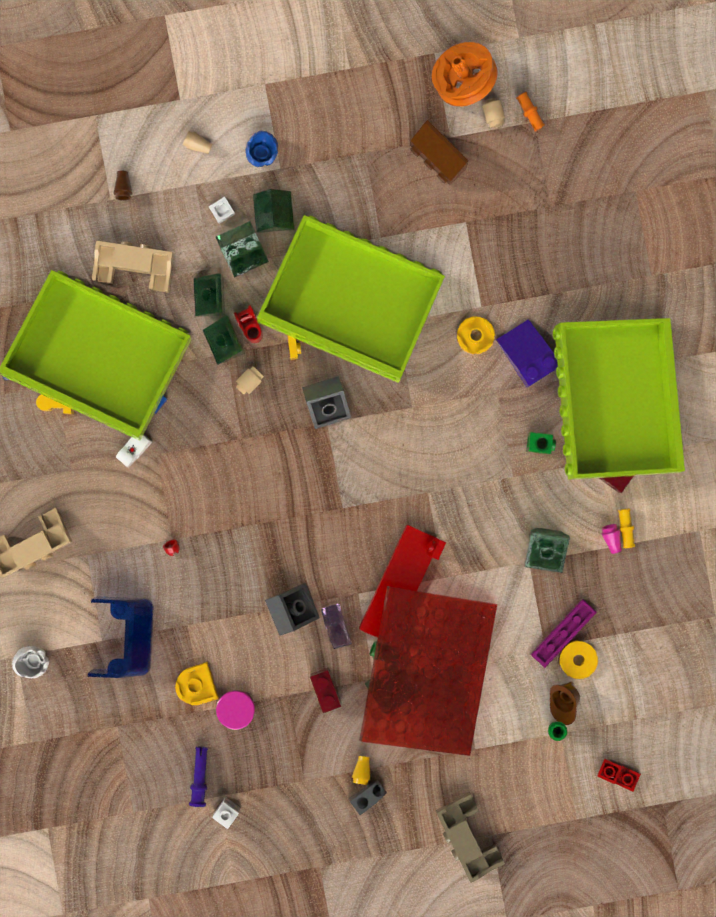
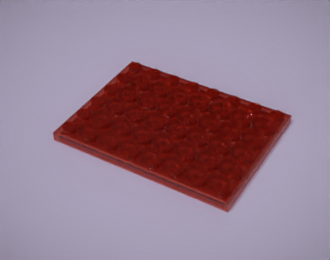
[359,586,497,756]

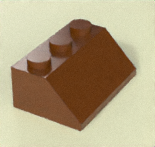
[410,120,469,185]

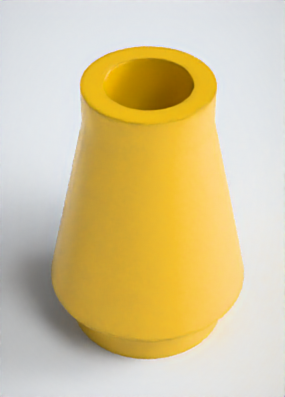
[352,756,370,785]

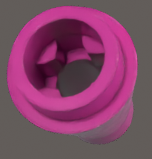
[601,524,622,554]

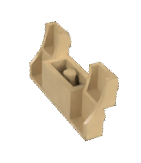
[0,508,73,578]

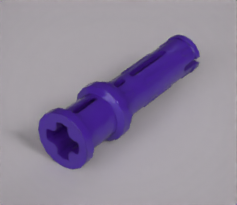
[189,746,208,807]

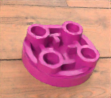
[216,690,255,730]

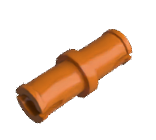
[516,92,545,131]

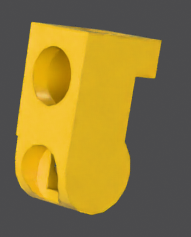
[36,395,74,414]

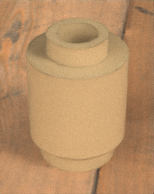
[482,98,505,128]
[236,367,264,395]

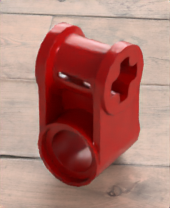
[233,305,263,343]

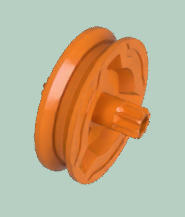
[432,42,498,107]

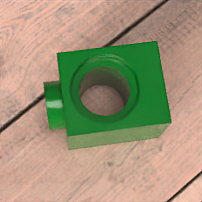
[526,432,556,454]

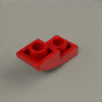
[597,758,641,792]

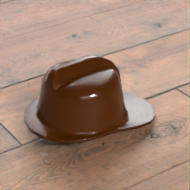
[550,682,580,725]

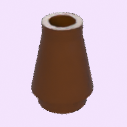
[113,170,133,201]

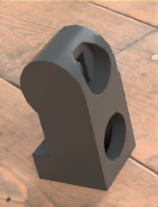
[348,780,387,815]

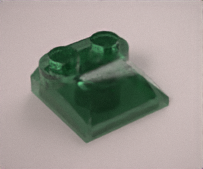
[524,528,570,573]

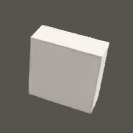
[209,197,235,224]

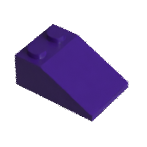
[496,319,558,388]

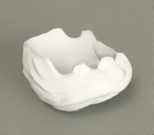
[12,646,49,678]

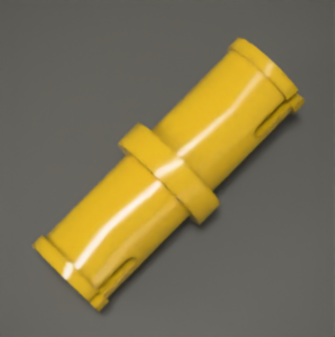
[618,508,635,548]

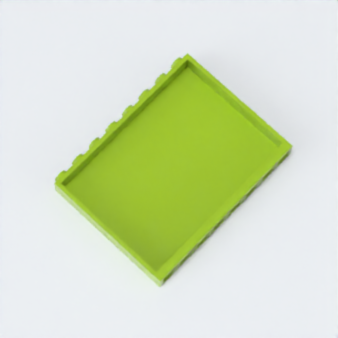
[257,215,445,383]
[0,270,191,441]
[553,318,685,480]

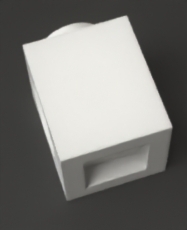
[212,797,241,829]

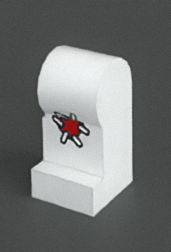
[116,435,152,468]

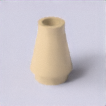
[183,131,212,154]

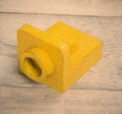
[288,335,302,360]

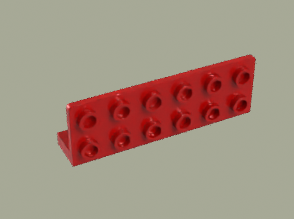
[359,525,446,648]

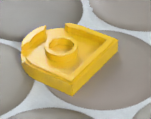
[175,661,219,705]

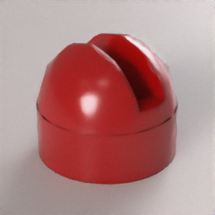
[163,539,180,556]

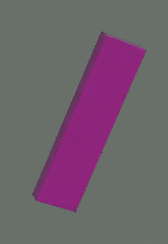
[530,599,597,668]

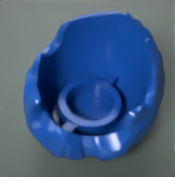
[245,131,278,167]

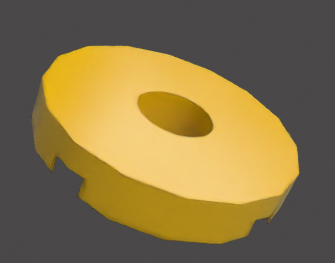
[457,316,495,354]
[559,640,598,679]

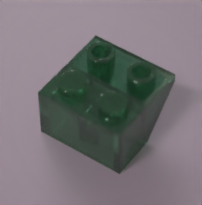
[216,221,269,278]

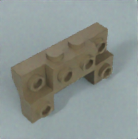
[436,792,505,883]

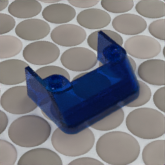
[88,596,154,678]

